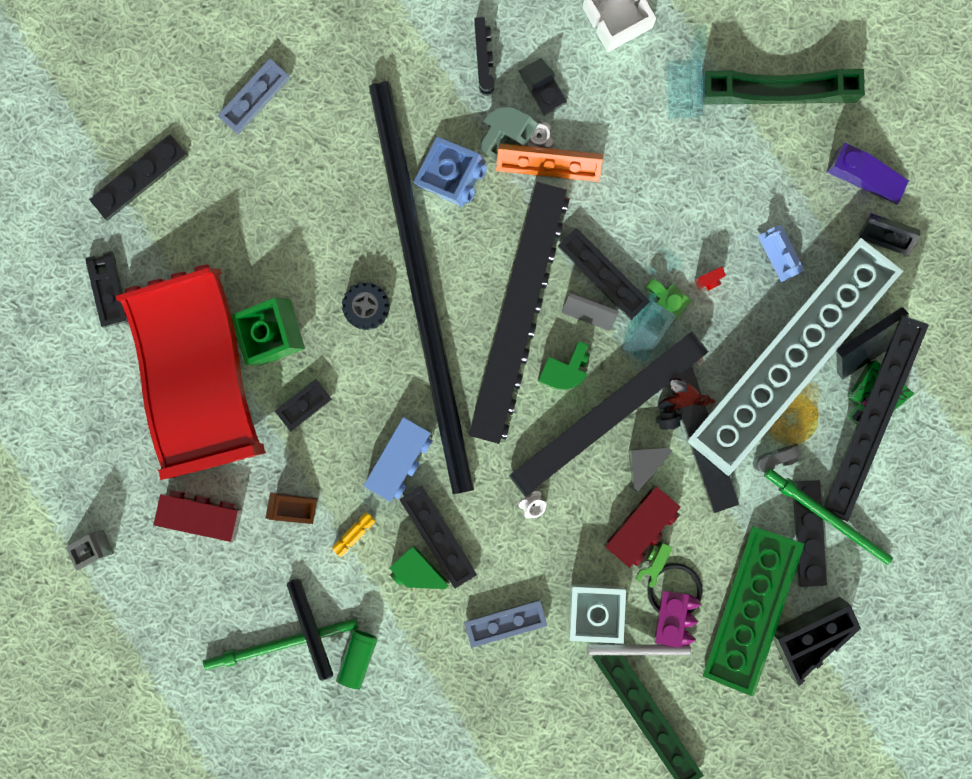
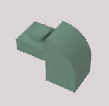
[478,107,538,160]

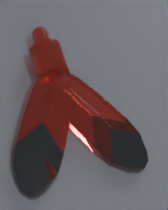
[658,378,715,411]

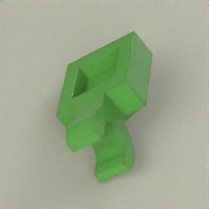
[645,278,692,321]
[636,542,672,588]

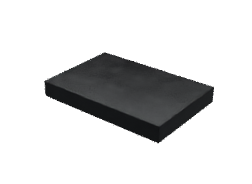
[836,307,909,380]

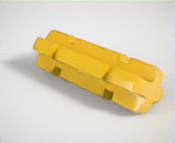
[332,512,376,557]

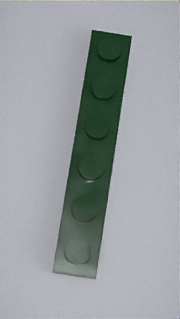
[592,643,704,779]

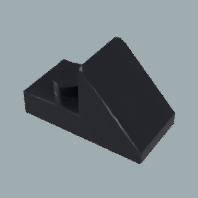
[519,58,567,116]

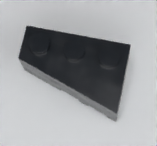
[773,597,861,686]

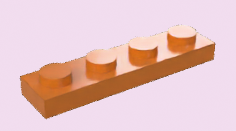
[496,143,603,182]

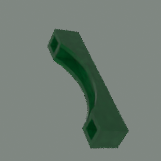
[701,69,865,105]

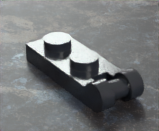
[474,17,495,96]
[85,251,128,328]

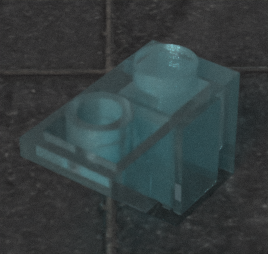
[622,301,676,362]

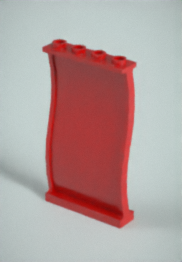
[116,264,266,480]

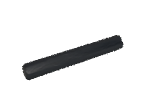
[287,579,333,681]

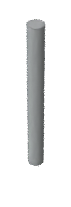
[587,644,691,655]

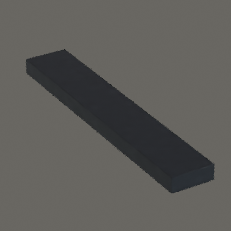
[669,366,739,513]

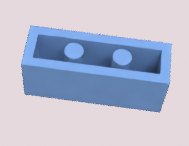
[364,417,433,502]

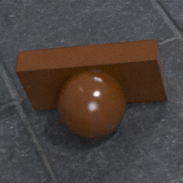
[265,492,318,524]

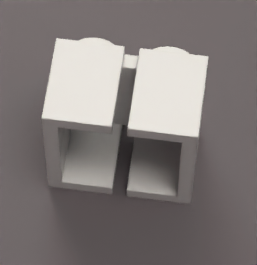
[582,0,656,53]

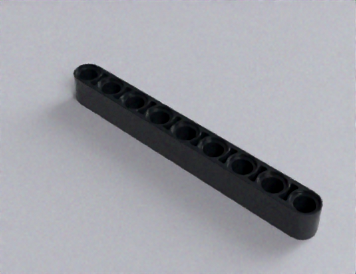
[509,331,709,497]

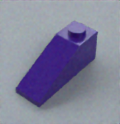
[827,143,909,205]

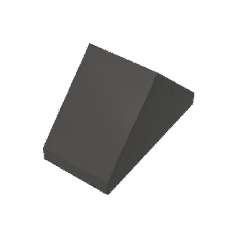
[629,447,672,491]
[66,530,114,571]

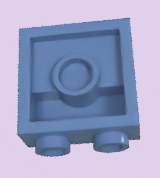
[413,137,487,207]

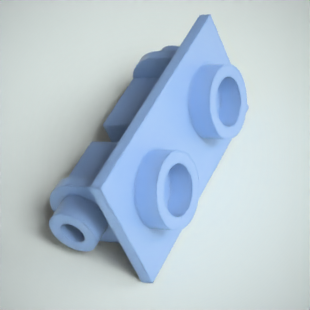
[758,225,805,282]

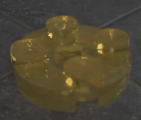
[768,394,819,445]

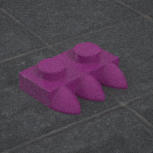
[654,590,701,647]

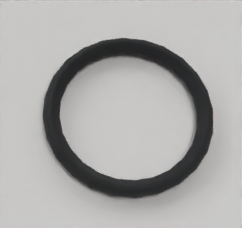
[647,563,703,614]

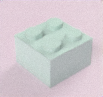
[568,584,626,644]

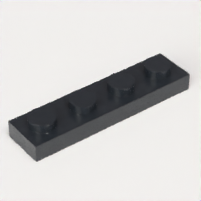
[89,134,188,221]
[558,228,650,321]
[793,480,827,587]
[399,485,477,589]

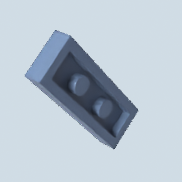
[217,58,290,135]
[464,599,548,648]

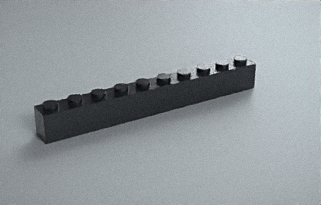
[469,182,570,444]

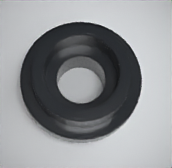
[656,409,682,430]

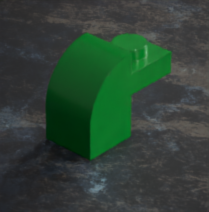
[538,341,590,390]

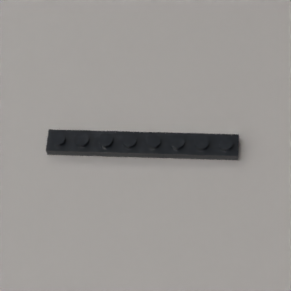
[823,314,929,522]

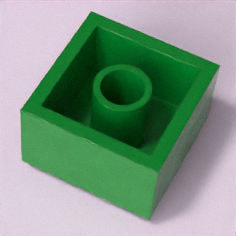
[231,297,305,366]

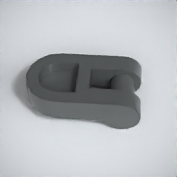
[753,444,802,473]

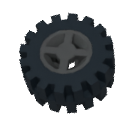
[342,282,390,330]

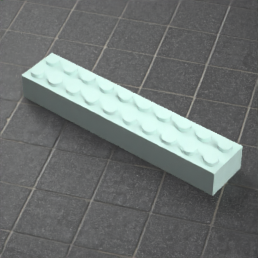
[688,238,903,476]

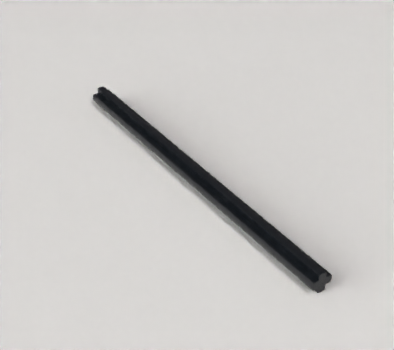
[369,81,474,494]

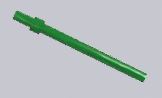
[764,468,893,565]
[203,618,359,670]

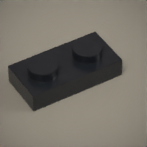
[859,213,920,256]
[275,379,333,432]

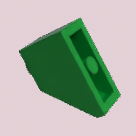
[389,545,449,589]

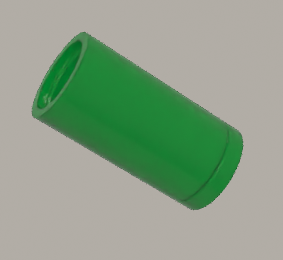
[336,630,378,690]

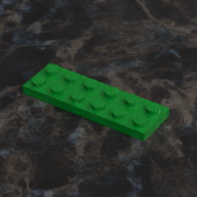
[703,526,804,696]

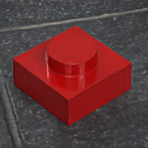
[695,266,726,291]

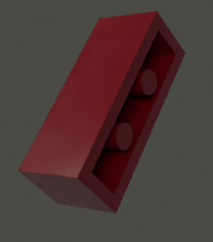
[603,486,681,568]
[153,490,242,542]

